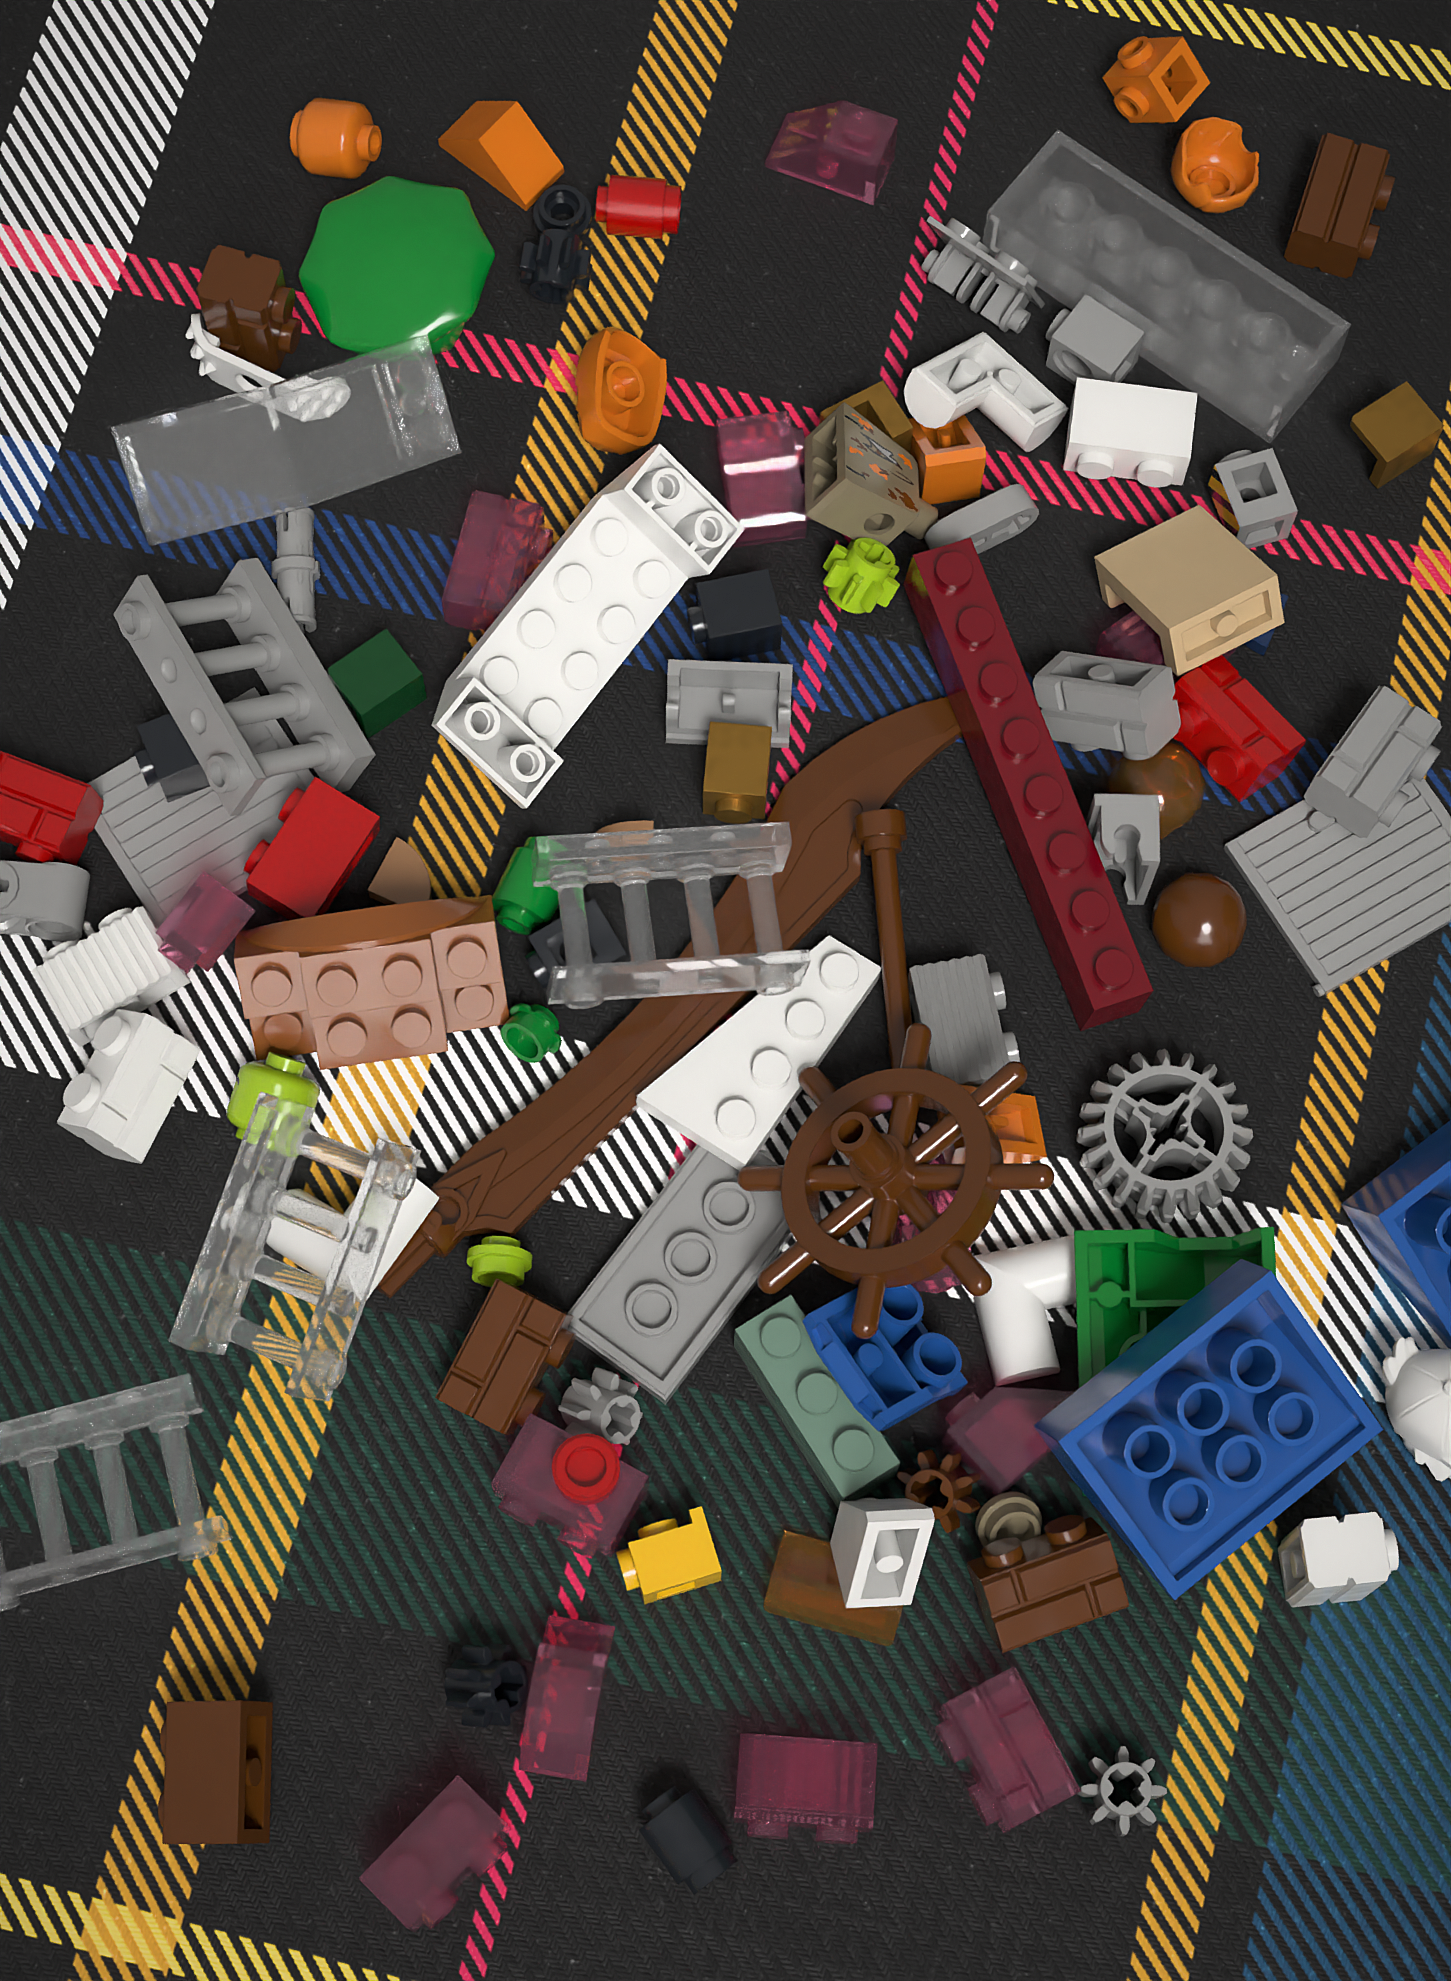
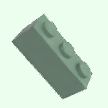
[734,1295,900,1510]

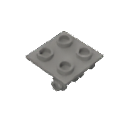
[921,216,1045,334]

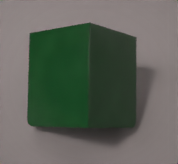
[328,629,427,738]

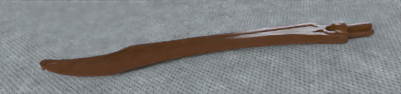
[376,696,963,1299]

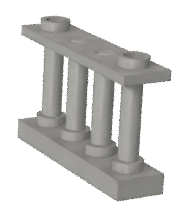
[113,558,376,816]

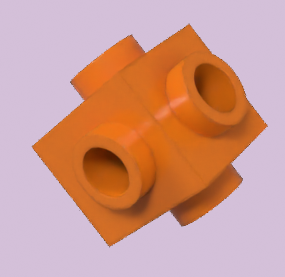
[1102,36,1210,124]

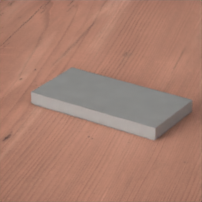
[568,1144,793,1405]

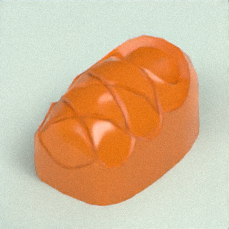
[575,327,667,455]

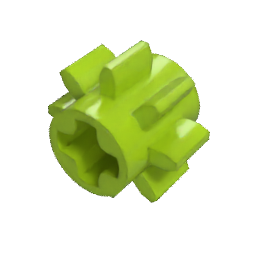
[823,537,900,614]

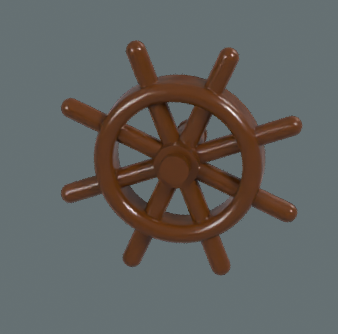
[737,1023,1054,1339]

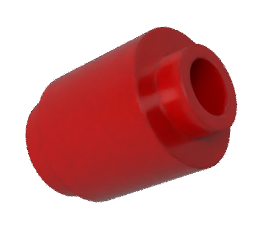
[596,175,681,239]

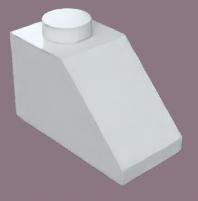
[830,1498,935,1608]

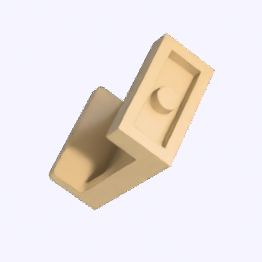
[1094,505,1285,676]

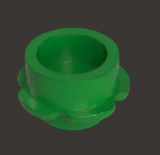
[501,1003,562,1063]

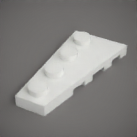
[636,935,882,1171]

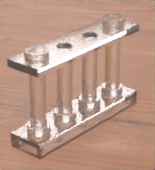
[530,822,811,1009]
[168,1091,421,1401]
[0,1373,233,1612]

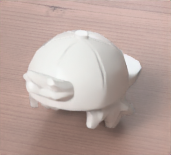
[1381,1337,1451,1482]

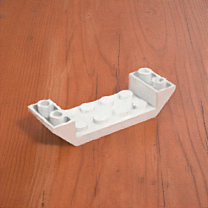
[432,444,745,809]

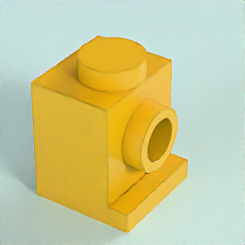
[616,1506,722,1605]

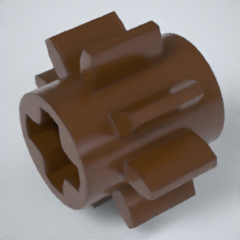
[897,1449,981,1533]

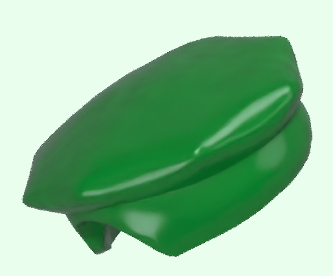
[299,176,495,363]

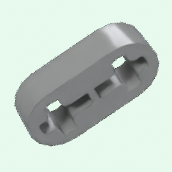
[924,484,1039,554]

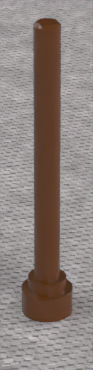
[855,809,920,1111]

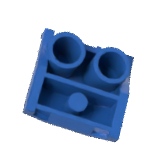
[802,1284,968,1432]

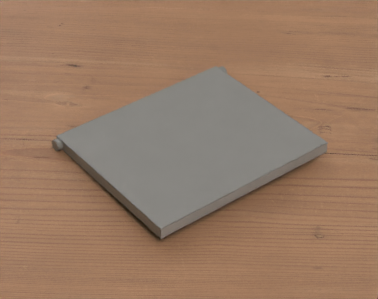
[87,687,314,938]
[1223,776,1451,997]

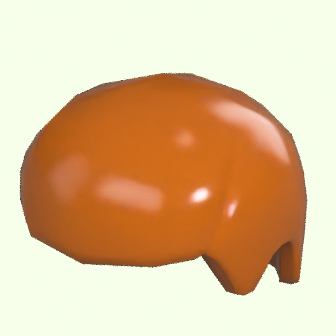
[1170,116,1259,214]

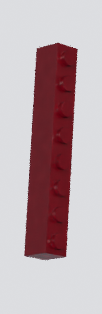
[903,537,1154,1031]

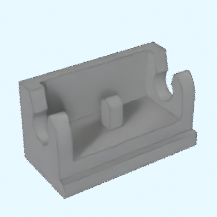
[666,659,793,748]
[1086,794,1160,905]

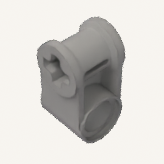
[0,860,90,942]

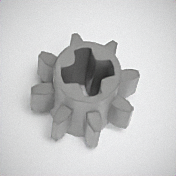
[558,1367,643,1445]
[1078,1746,1167,1837]

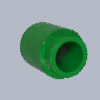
[492,837,572,935]

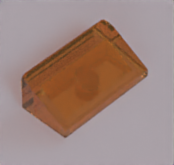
[763,1530,903,1646]

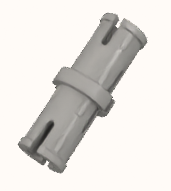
[271,505,320,634]

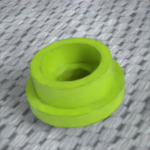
[467,1236,533,1287]

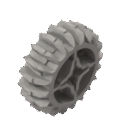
[1076,1048,1253,1224]

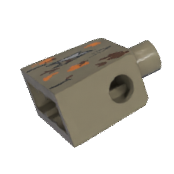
[804,402,938,546]

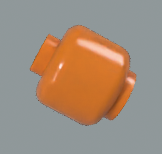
[290,98,382,179]

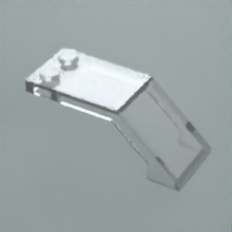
[111,335,462,545]

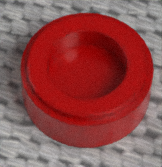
[552,1433,621,1505]

